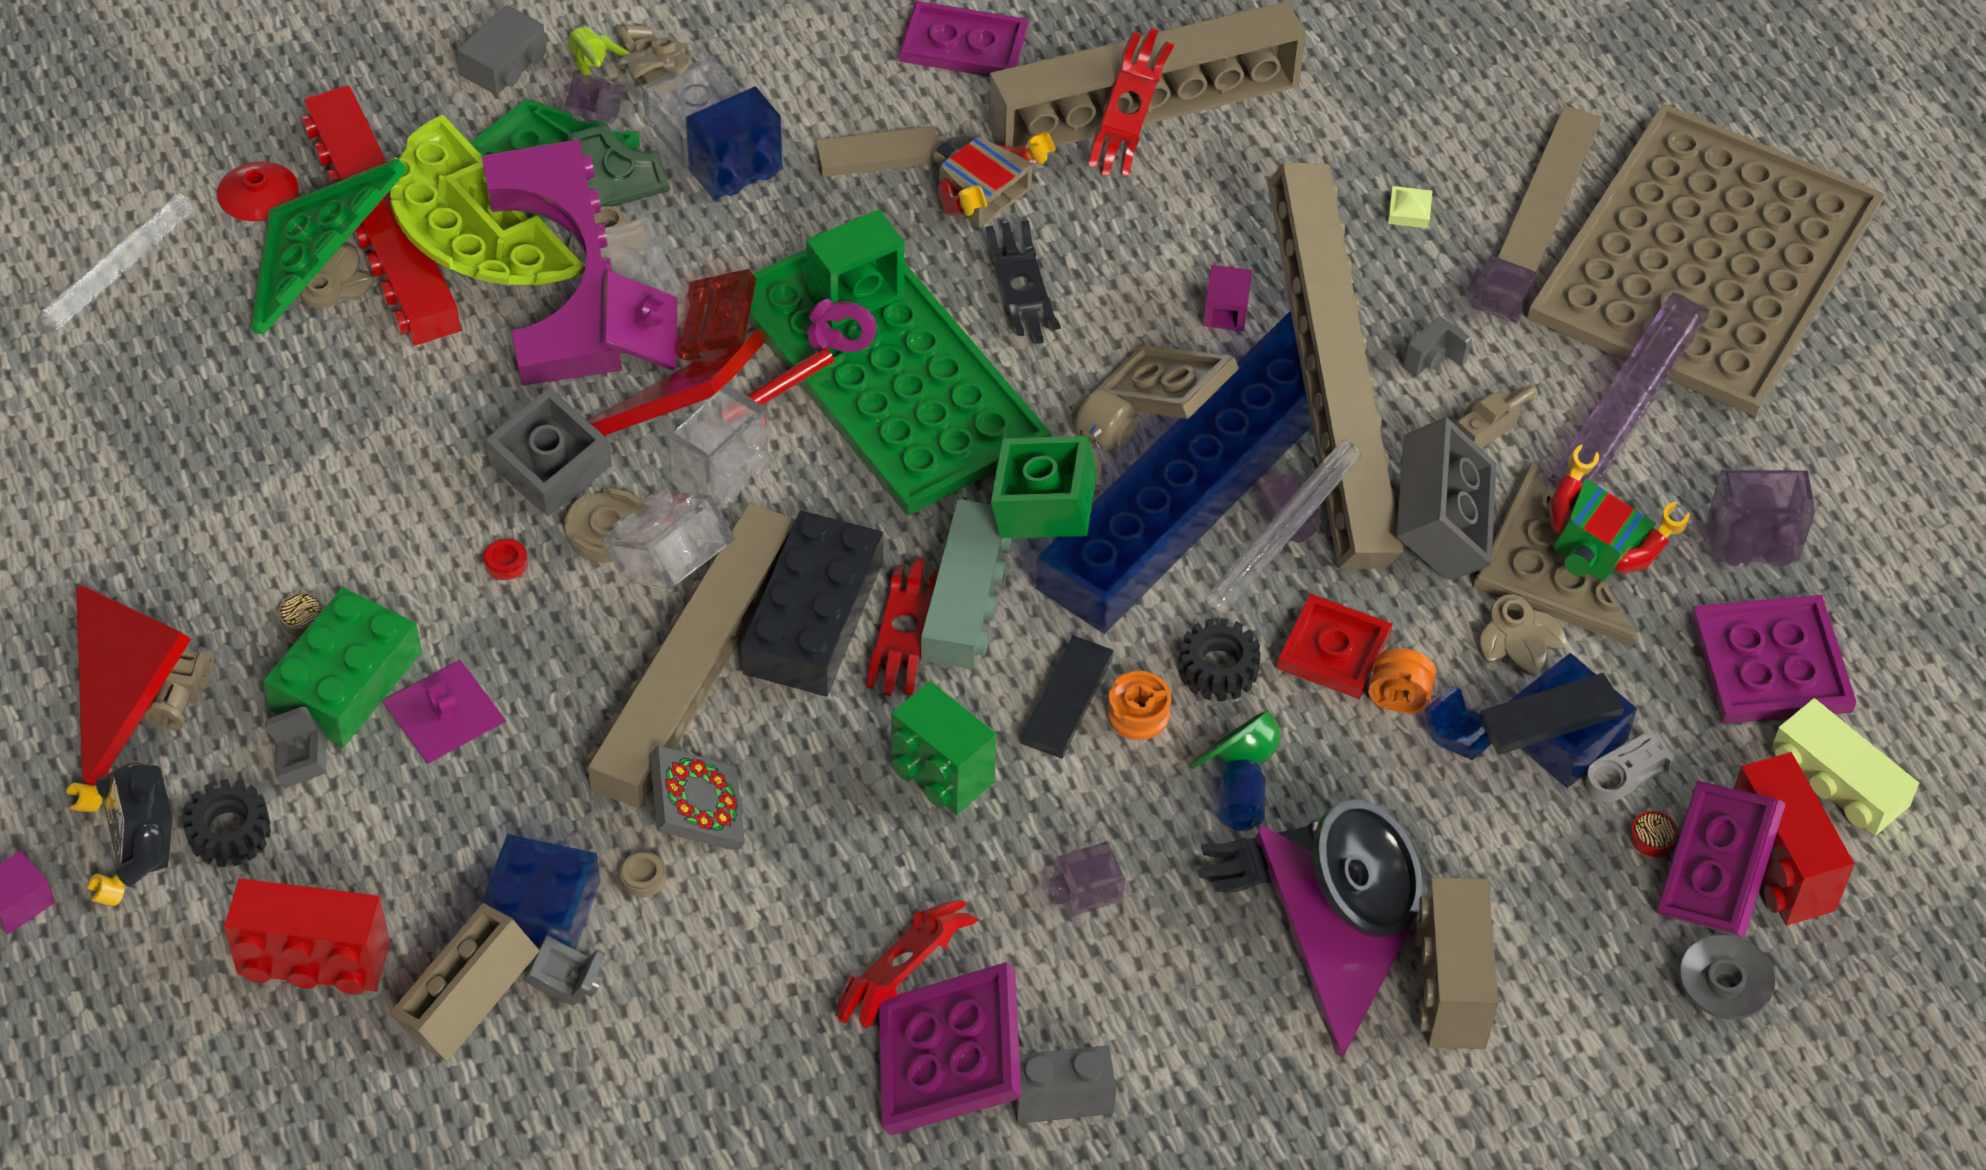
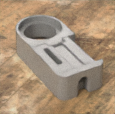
[1585,732,1673,802]

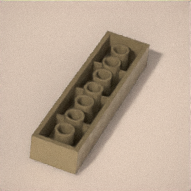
[989,1,1306,147]

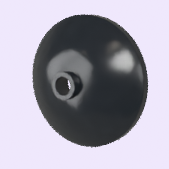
[1312,799,1423,938]

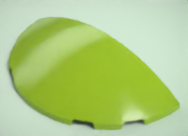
[390,114,585,285]

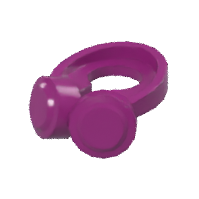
[808,298,877,352]

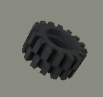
[1178,618,1261,701]
[182,779,271,867]

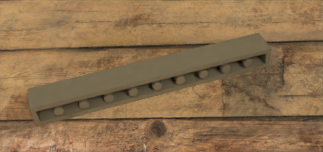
[1267,162,1404,569]

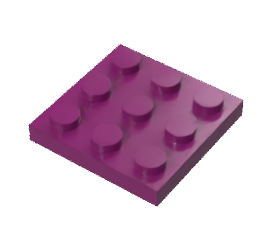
[1691,595,1857,724]
[879,962,1021,1135]

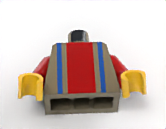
[933,132,1056,229]

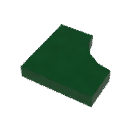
[567,124,670,207]

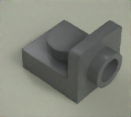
[1403,316,1472,377]

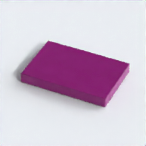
[899,1,1029,77]
[1656,780,1786,938]

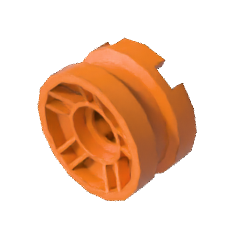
[1368,648,1437,714]
[1107,671,1171,740]

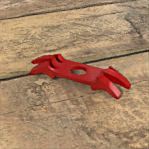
[1088,27,1174,177]
[866,557,939,696]
[835,900,978,1029]

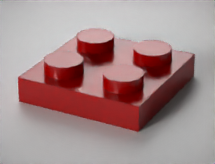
[1277,594,1393,699]

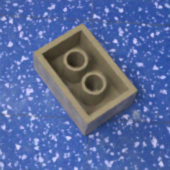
[1413,877,1498,1049]

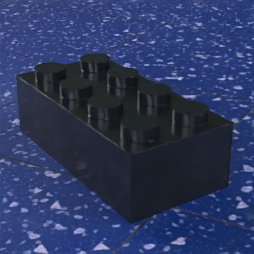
[741,510,884,697]

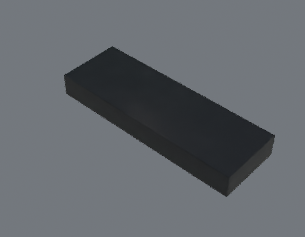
[1021,635,1114,759]
[1478,672,1624,755]

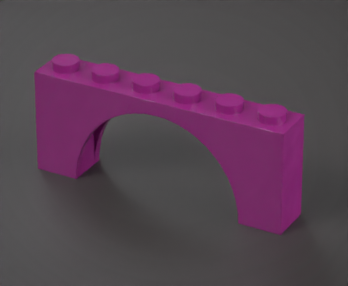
[482,139,625,386]

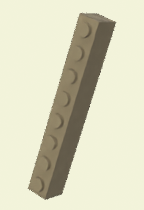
[585,502,796,809]

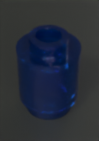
[1219,760,1266,831]

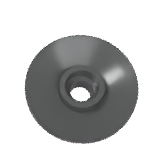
[1679,934,1776,1019]

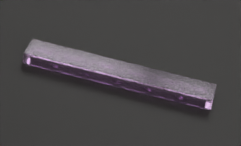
[1551,292,1710,486]

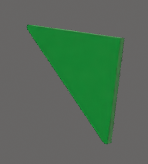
[250,159,407,334]

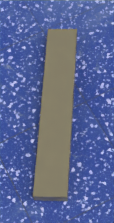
[1492,105,1602,288]

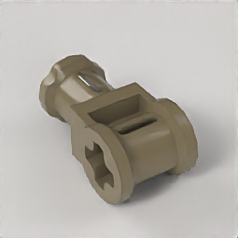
[143,649,215,731]

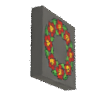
[650,745,745,850]

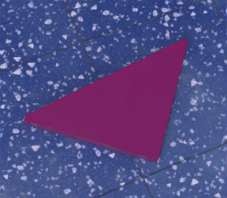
[1255,825,1419,1057]

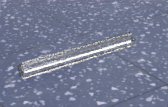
[39,193,194,332]
[1205,439,1362,615]

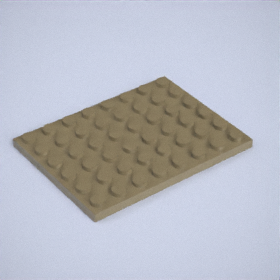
[1527,103,1884,417]

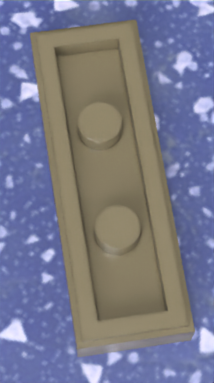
[816,126,939,177]

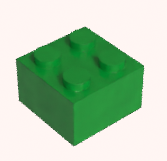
[806,209,905,328]
[991,436,1097,538]
[891,681,997,815]

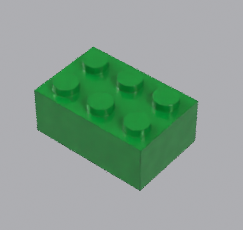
[263,587,422,748]

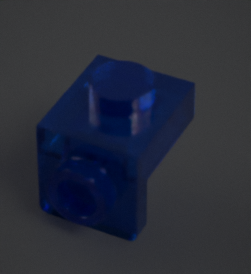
[1424,686,1492,760]

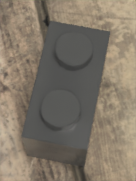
[457,5,546,95]
[1014,1045,1116,1124]

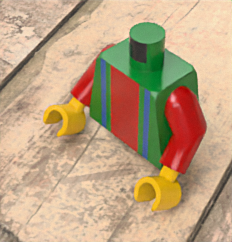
[1548,445,1690,581]

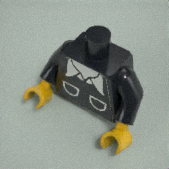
[67,762,172,906]

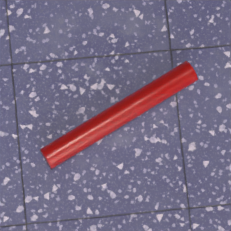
[718,347,835,427]

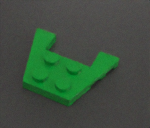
[470,99,640,223]

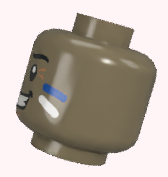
[1072,388,1138,451]

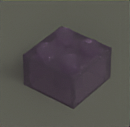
[1706,470,1816,567]

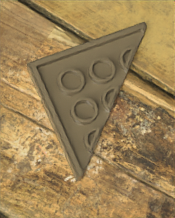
[1473,462,1637,646]

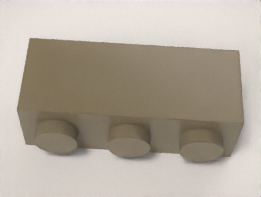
[389,903,540,1062]

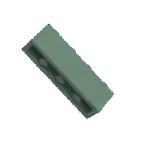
[921,499,1014,670]

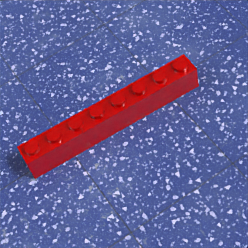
[301,85,461,347]

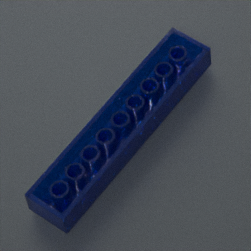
[1035,310,1367,634]

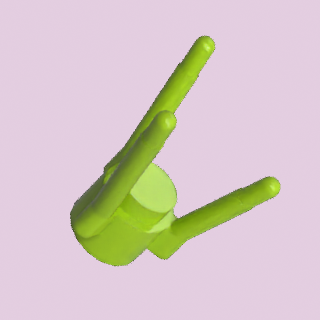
[567,27,630,103]

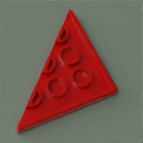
[587,328,765,436]
[76,584,191,786]

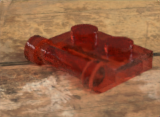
[675,269,757,361]

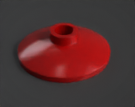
[217,161,299,221]

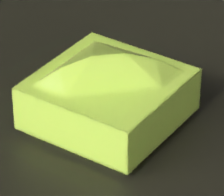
[1388,186,1432,228]

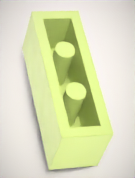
[1771,698,1919,836]

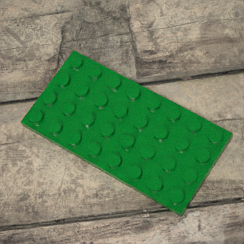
[728,249,1051,516]

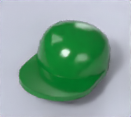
[1188,709,1281,769]

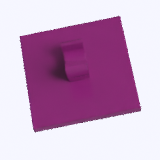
[602,270,677,371]
[382,660,506,764]

